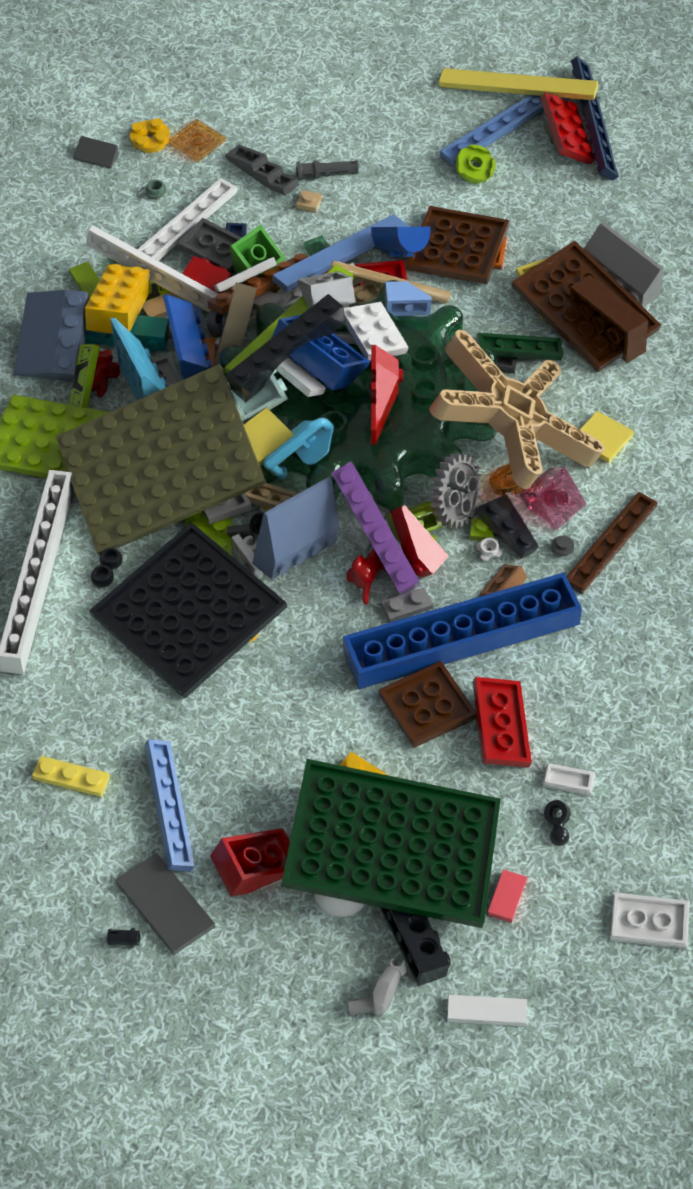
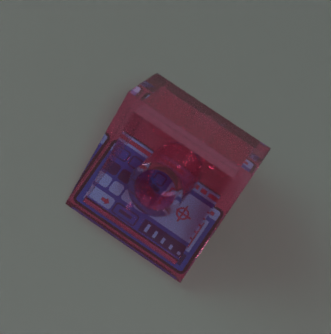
[520,467,587,530]

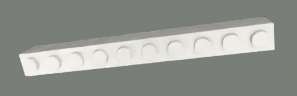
[0,470,74,674]

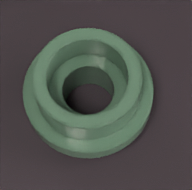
[146,179,166,198]

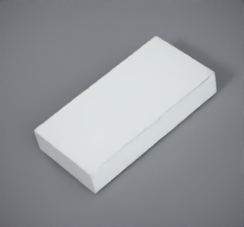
[543,763,596,796]

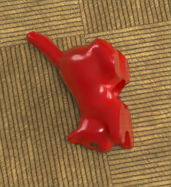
[91,349,120,398]
[346,548,386,605]

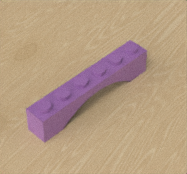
[332,462,421,595]

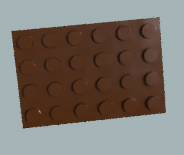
[511,241,661,372]

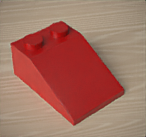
[210,828,290,897]

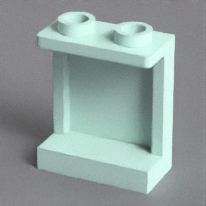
[228,370,288,424]

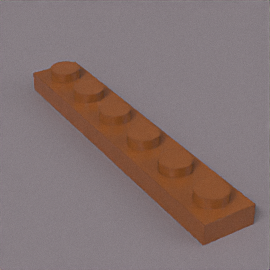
[207,254,308,315]

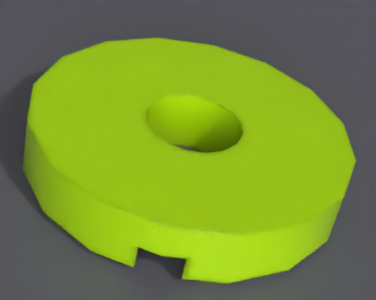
[455,144,496,184]

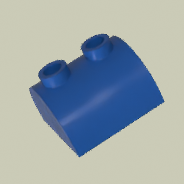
[371,226,430,257]

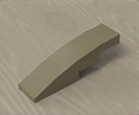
[213,282,257,374]

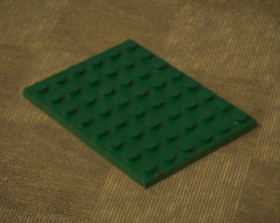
[281,759,501,928]

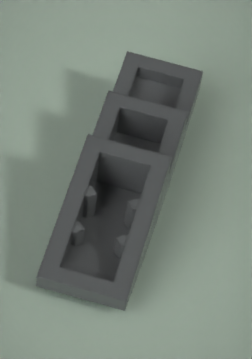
[225,144,299,196]

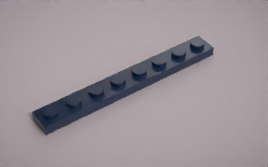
[571,56,619,180]

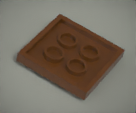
[379,661,477,748]

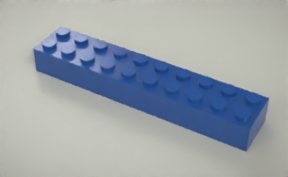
[343,572,582,689]

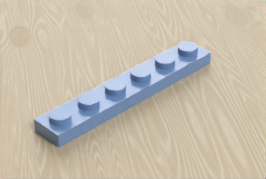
[144,739,195,872]

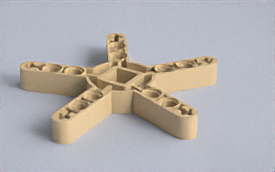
[429,330,605,489]

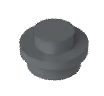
[551,535,575,556]

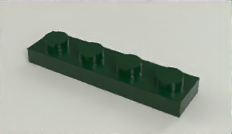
[476,332,564,360]

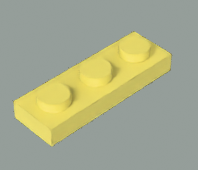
[32,756,110,797]

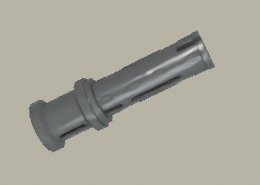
[296,160,359,180]

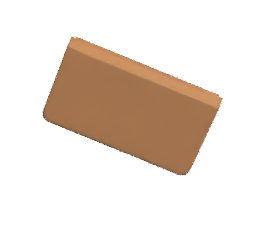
[479,564,527,596]

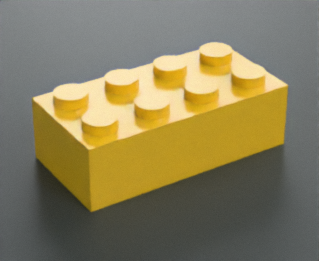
[85,264,150,334]

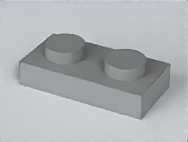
[381,587,433,622]

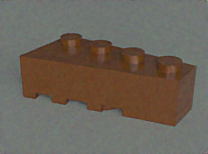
[570,275,648,364]

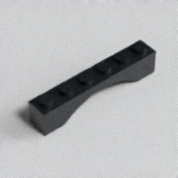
[227,294,346,402]

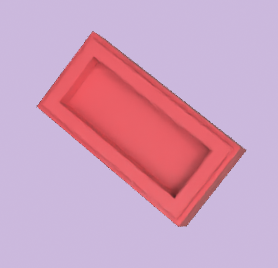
[488,870,527,923]

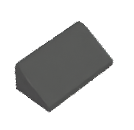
[74,136,119,169]

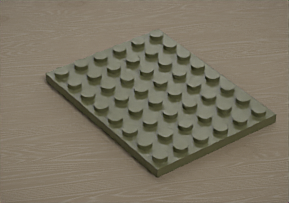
[56,364,266,555]

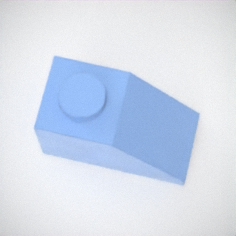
[384,281,432,316]

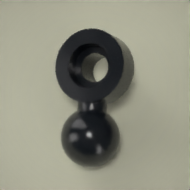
[544,800,571,846]

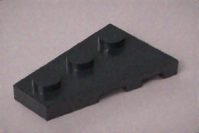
[475,494,539,559]

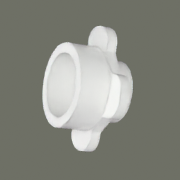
[476,538,502,561]

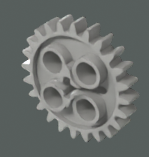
[430,453,483,528]

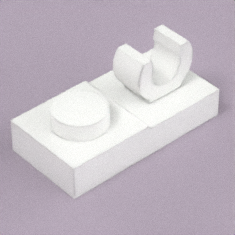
[231,534,263,579]

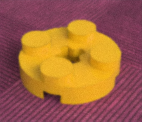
[130,118,170,153]

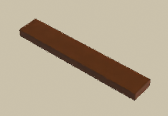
[566,492,658,594]

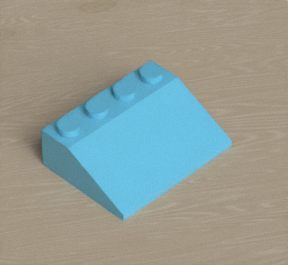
[110,317,167,400]

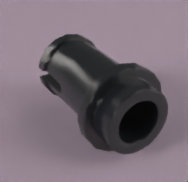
[107,928,141,948]

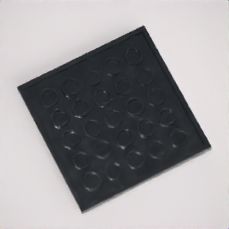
[89,522,287,699]

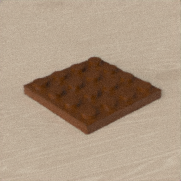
[406,206,509,284]

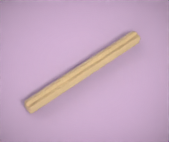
[330,261,450,303]

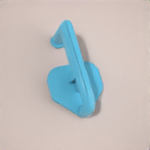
[263,418,334,479]

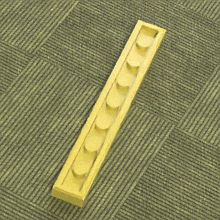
[439,68,598,100]

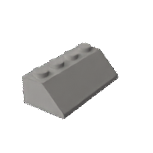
[583,222,664,307]

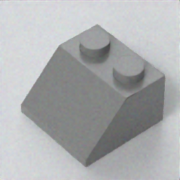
[297,271,355,309]

